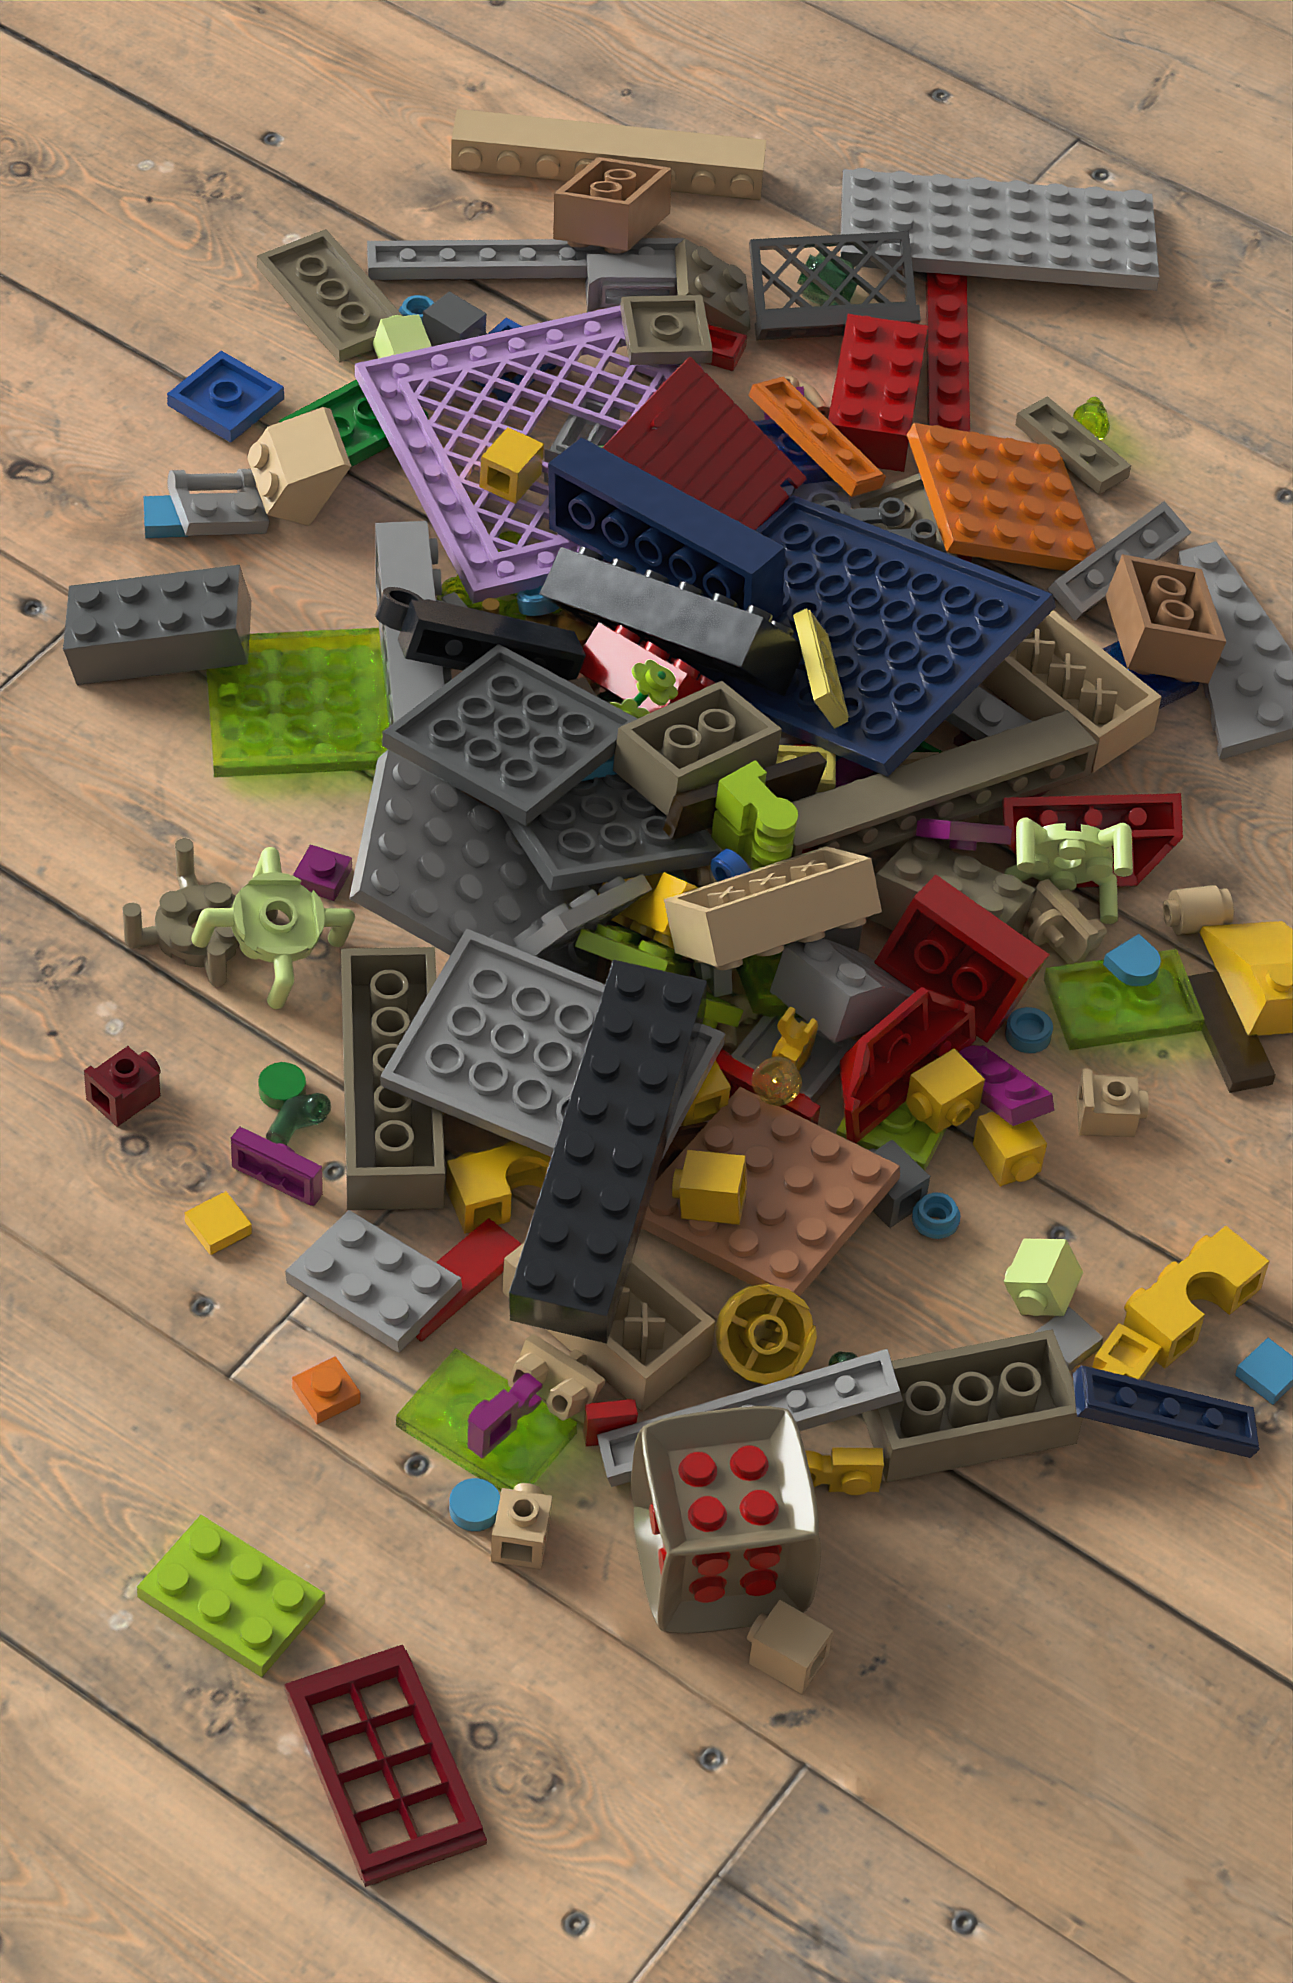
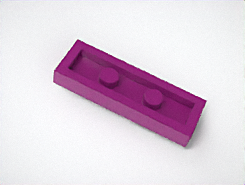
[959,1045,1055,1126]

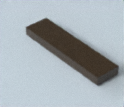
[663,751,827,840]

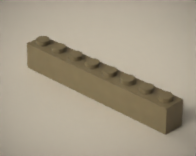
[791,710,1098,858]

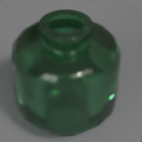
[797,252,858,306]

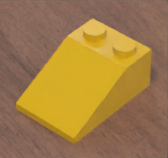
[1199,921,1293,1036]

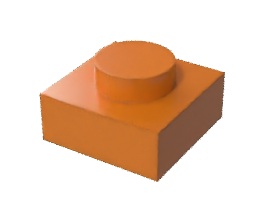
[292,1356,361,1424]

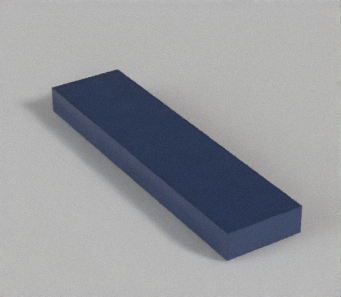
[1072,1365,1260,1458]

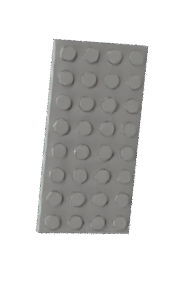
[840,168,1159,291]

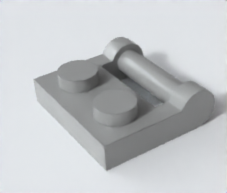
[167,469,270,536]

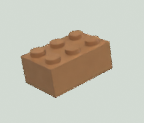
[553,157,672,253]
[1105,554,1226,684]

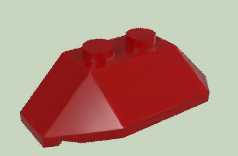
[1002,793,1183,888]
[840,987,976,1144]

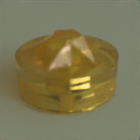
[752,1056,802,1106]

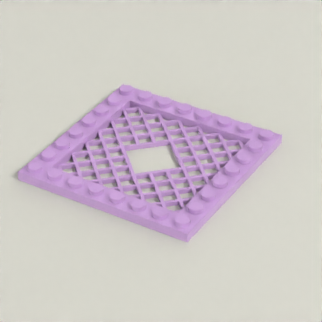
[355,305,703,603]

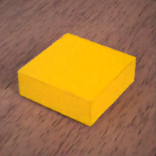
[184,1191,252,1255]

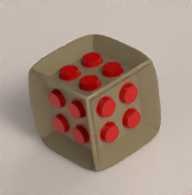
[631,1406,821,1633]

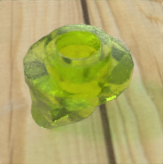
[1073,397,1110,440]

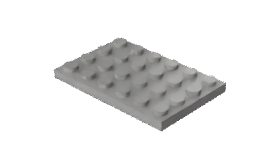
[349,749,603,980]
[380,928,725,1161]

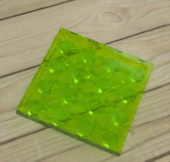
[206,628,389,778]

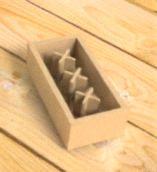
[982,610,1162,773]
[664,846,882,970]
[503,1242,716,1412]

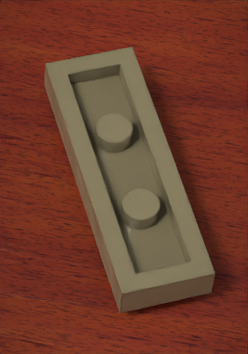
[1015,396,1131,494]

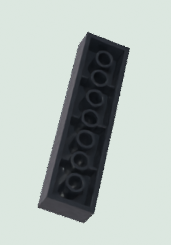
[509,960,707,1344]

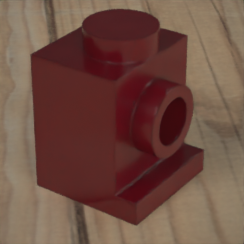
[84,1046,161,1127]

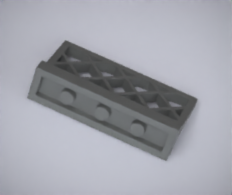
[749,231,921,341]

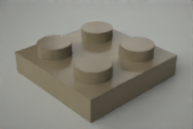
[675,238,751,335]
[620,295,713,365]

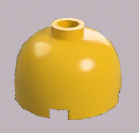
[715,1283,817,1385]

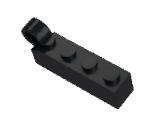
[375,587,586,681]

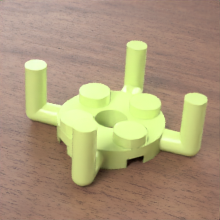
[1004,818,1133,924]
[191,847,355,1009]

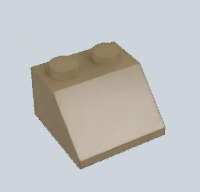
[247,407,351,526]

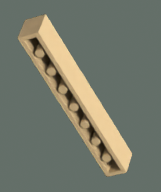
[451,109,766,200]

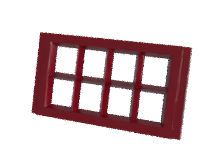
[284,1644,487,1887]

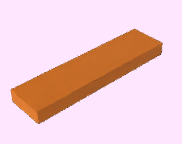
[749,376,886,497]

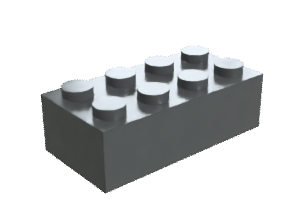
[63,565,252,685]

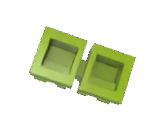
[711,760,798,871]

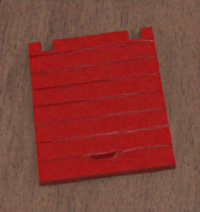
[602,356,807,530]

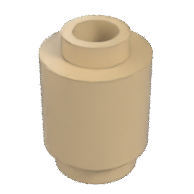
[1163,885,1234,935]

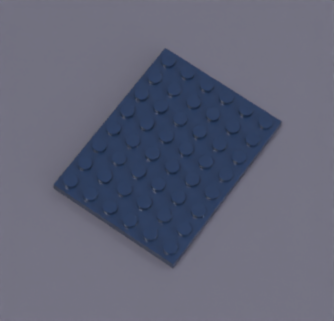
[637,495,1056,777]

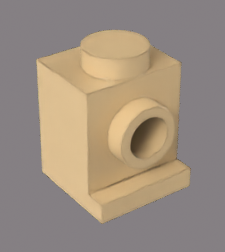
[1076,1069,1149,1137]
[491,1483,553,1569]

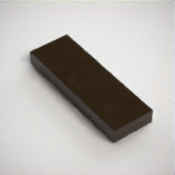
[1182,971,1276,1093]

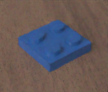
[167,351,284,443]

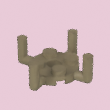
[123,838,278,987]

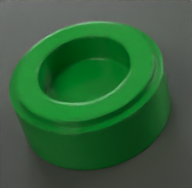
[258,1062,306,1110]

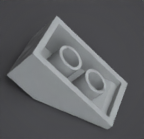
[770,938,914,1043]

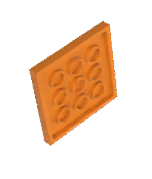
[907,423,1096,572]

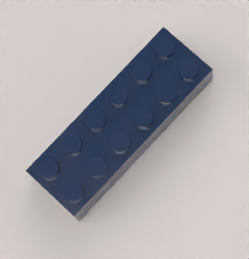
[548,437,785,621]

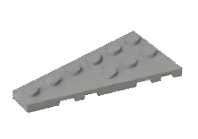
[1177,541,1293,760]

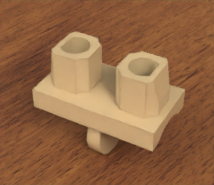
[1027,879,1107,968]
[508,1334,606,1424]

